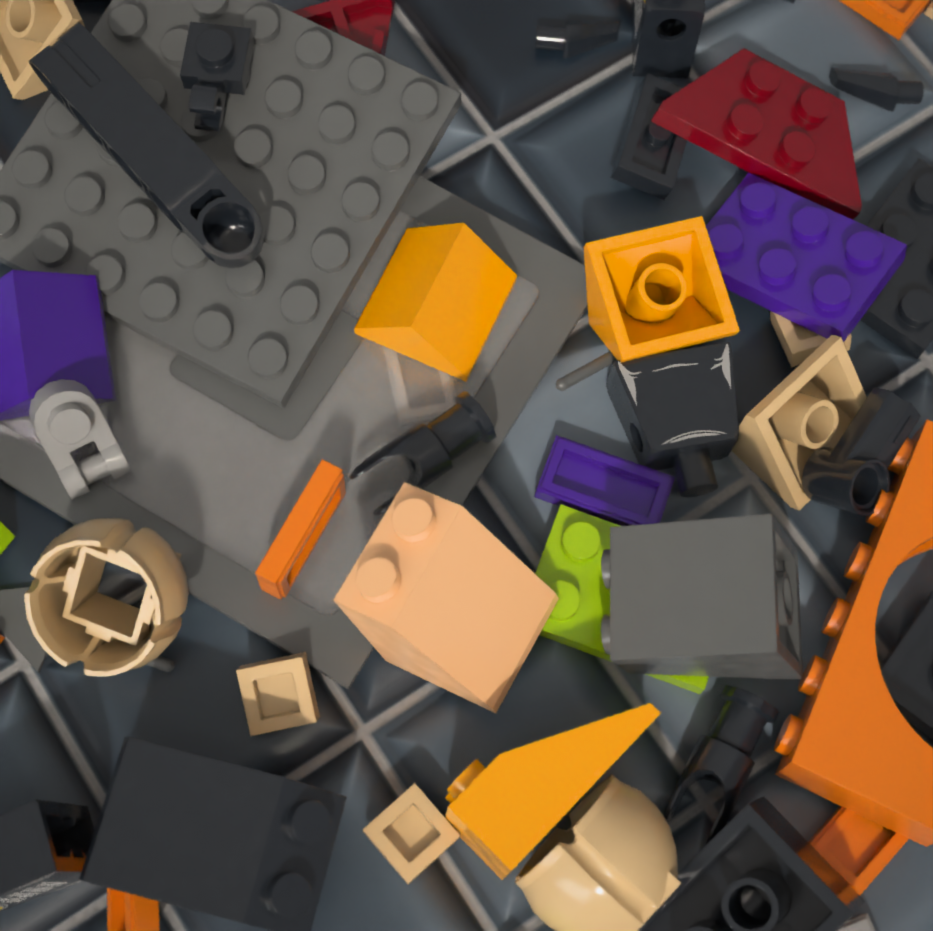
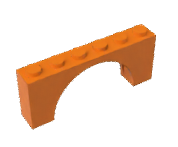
[774,419,933,847]

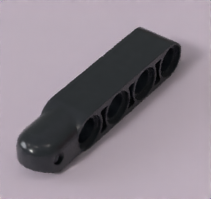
[28,22,265,268]

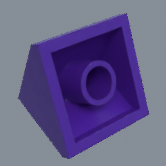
[0,270,116,421]

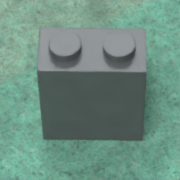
[601,514,803,679]

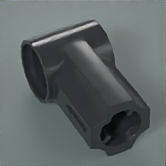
[802,388,921,516]

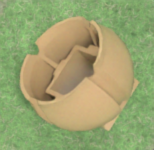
[24,518,189,676]
[515,775,681,931]

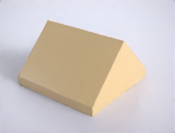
[0,0,85,100]
[731,335,867,511]

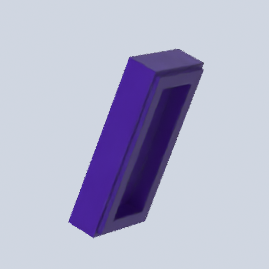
[534,435,675,526]

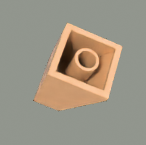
[333,482,559,713]

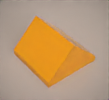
[583,216,740,363]
[354,223,517,382]

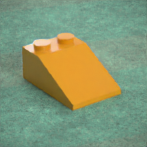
[445,703,661,880]

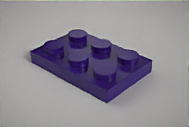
[706,173,907,342]

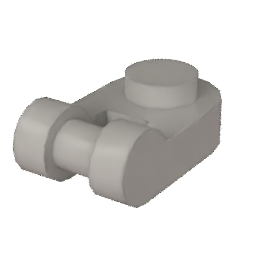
[29,379,132,500]

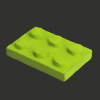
[535,504,709,694]

